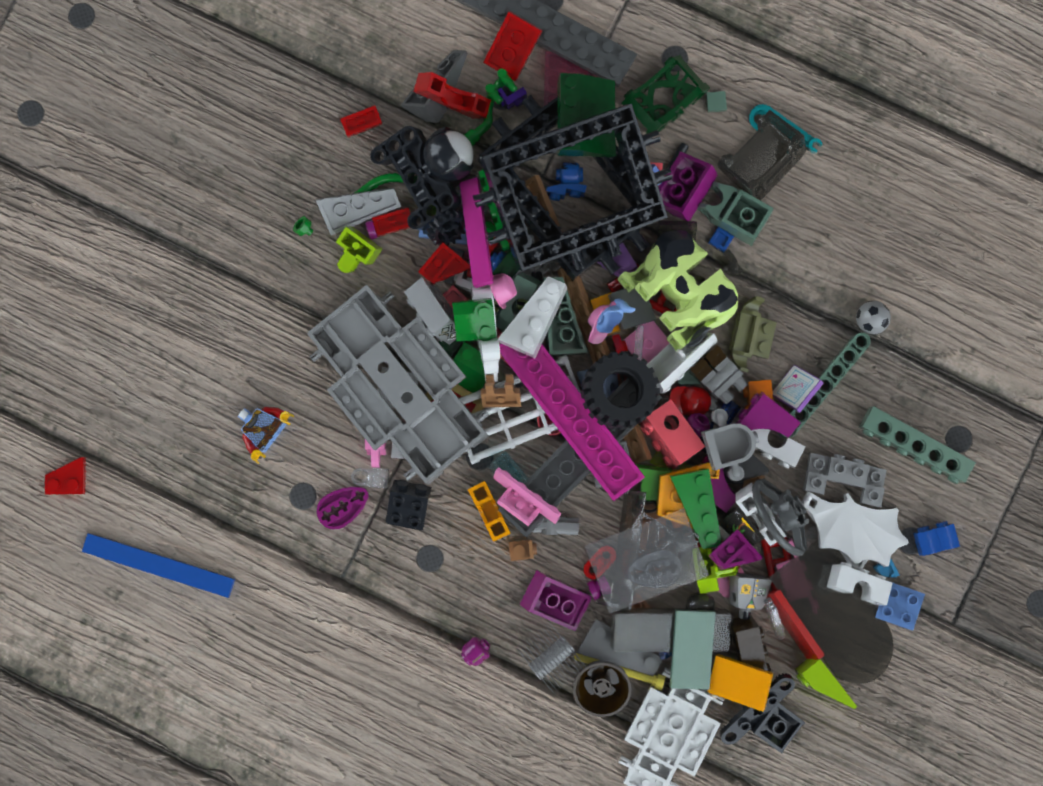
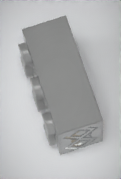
[404,277,456,345]

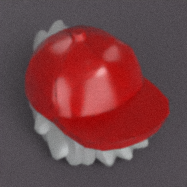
[669,385,717,418]

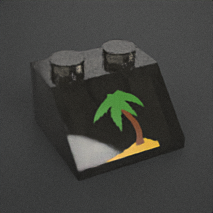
[718,507,765,546]

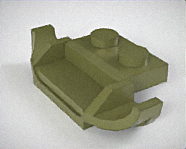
[728,296,777,373]

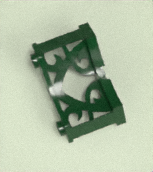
[621,55,710,134]

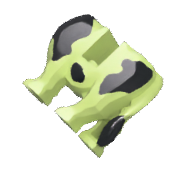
[618,230,738,350]

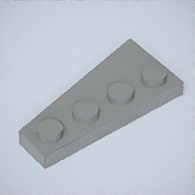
[316,188,401,235]
[577,619,663,676]

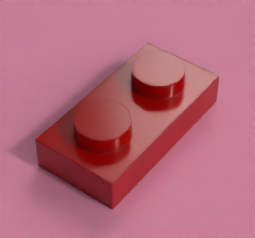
[340,105,383,138]
[372,208,410,237]

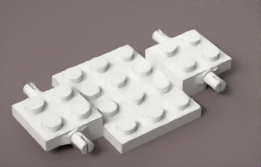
[618,667,725,786]

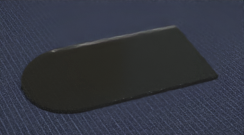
[770,540,893,684]

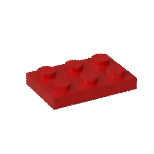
[483,11,543,81]

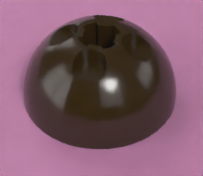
[573,660,632,717]

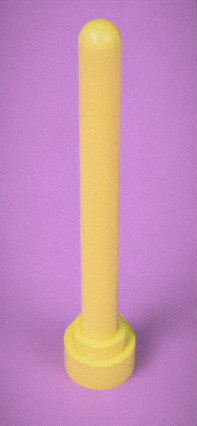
[574,653,666,691]

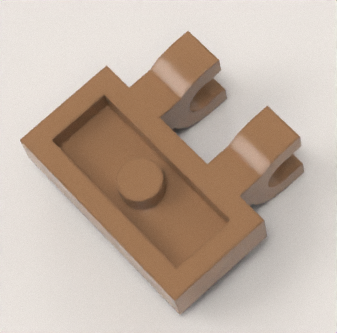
[481,374,522,408]

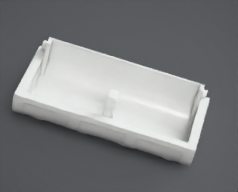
[646,332,717,394]

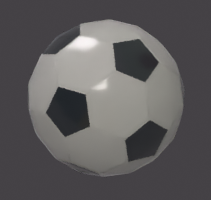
[856,301,891,335]

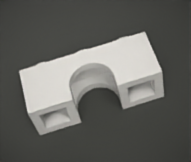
[752,429,805,469]
[735,482,787,546]
[827,562,893,605]

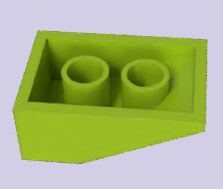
[795,659,857,709]

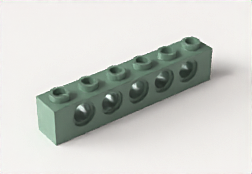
[858,406,976,484]

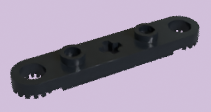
[719,673,795,745]

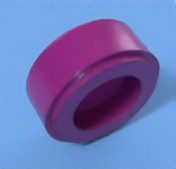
[365,220,378,240]

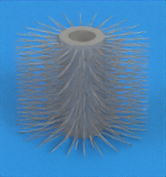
[517,623,586,693]

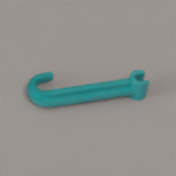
[749,104,822,154]

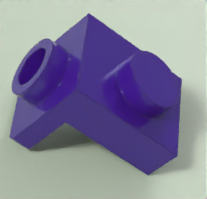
[498,87,527,110]

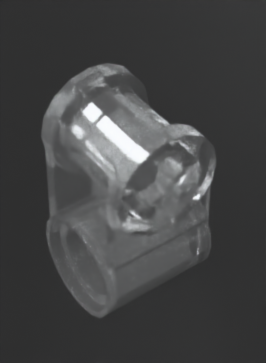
[351,468,389,489]

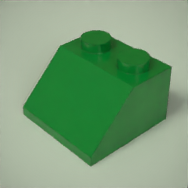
[453,342,486,393]

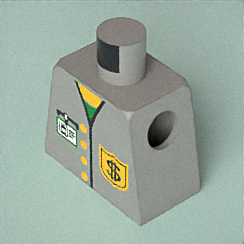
[730,573,772,620]

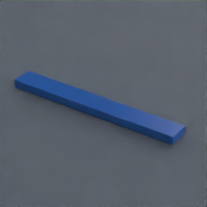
[82,533,235,598]

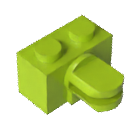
[336,227,383,273]
[692,547,738,594]

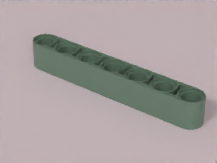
[777,332,871,438]

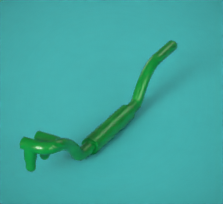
[353,68,518,194]

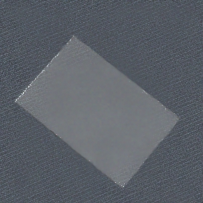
[585,509,709,613]

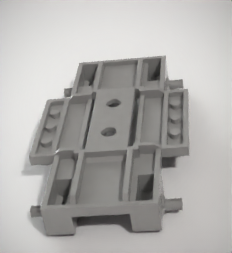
[307,285,489,485]

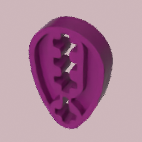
[316,487,369,529]

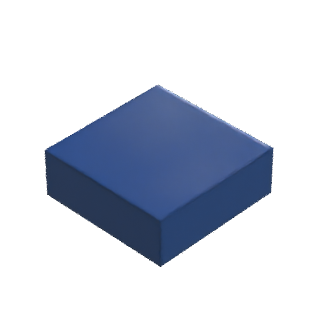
[708,227,734,253]

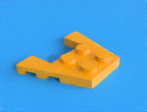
[657,462,720,529]

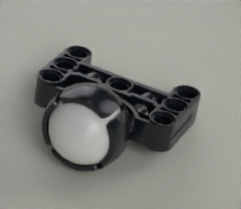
[370,126,474,230]

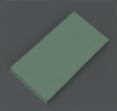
[670,609,715,690]

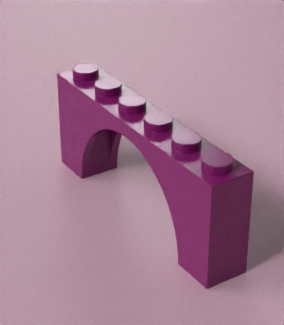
[701,392,801,513]

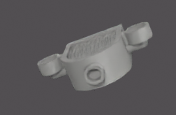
[701,409,759,481]

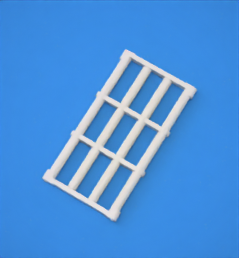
[459,355,581,465]

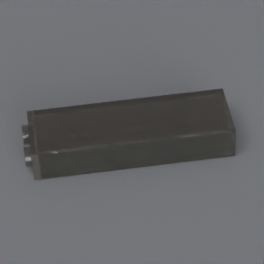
[610,608,733,652]

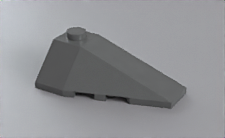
[401,50,468,123]

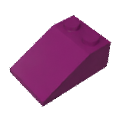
[520,570,592,631]

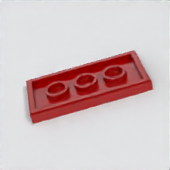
[766,590,825,660]

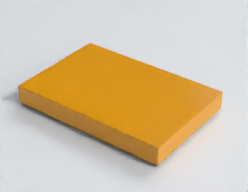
[707,654,774,712]

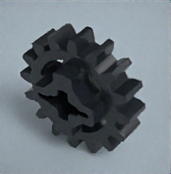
[427,208,466,246]

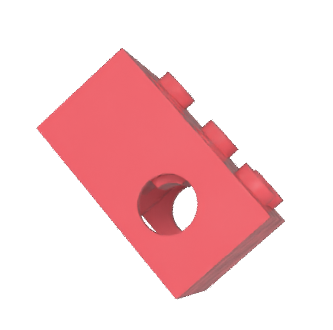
[640,399,705,470]

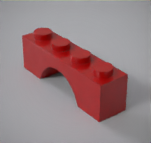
[413,72,491,119]

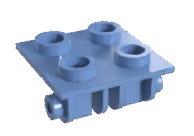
[875,583,925,631]

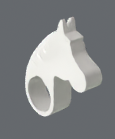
[471,285,500,382]

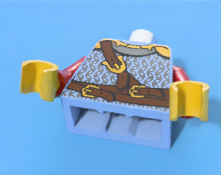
[238,407,294,464]

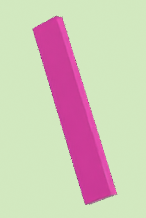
[460,177,494,288]

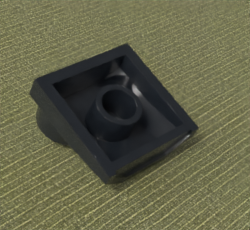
[751,703,805,754]

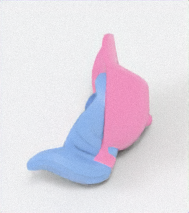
[588,298,636,344]

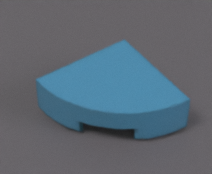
[872,558,900,577]

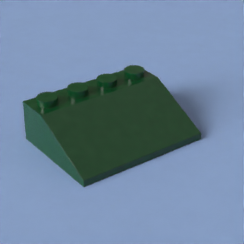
[557,73,616,157]

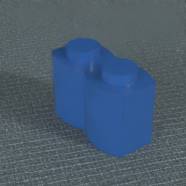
[913,521,960,556]

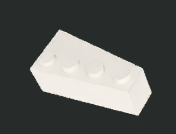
[498,276,567,358]

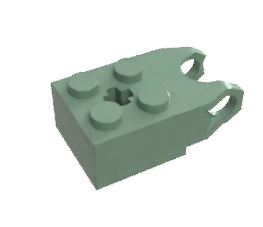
[698,182,774,247]

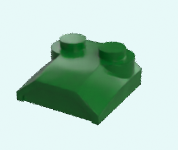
[452,298,496,342]

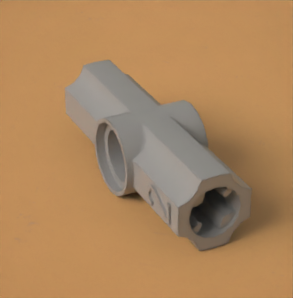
[533,517,579,535]

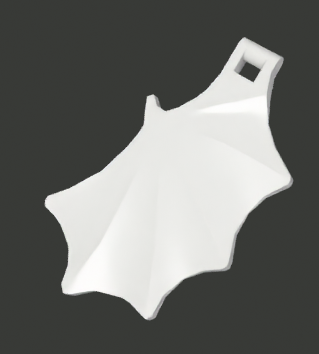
[802,491,909,567]

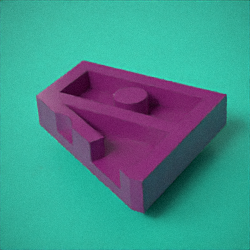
[708,529,763,570]

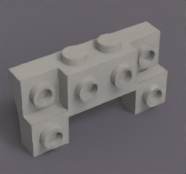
[803,453,887,507]

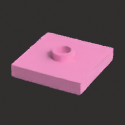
[624,321,669,363]

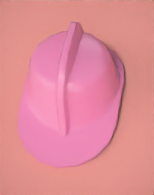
[489,273,517,309]

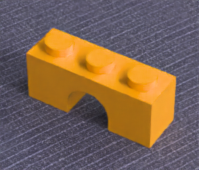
[468,481,511,542]

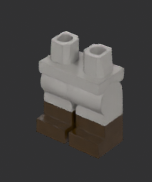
[689,345,748,404]

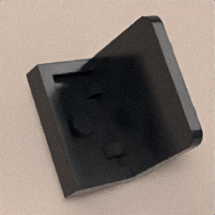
[386,480,432,530]

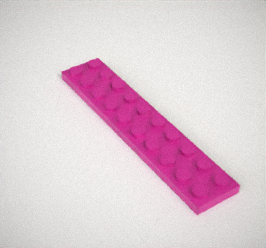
[499,343,645,502]

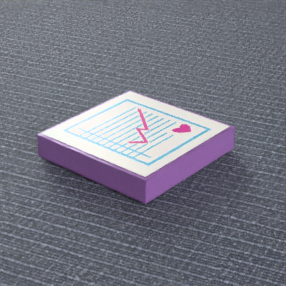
[772,365,824,413]

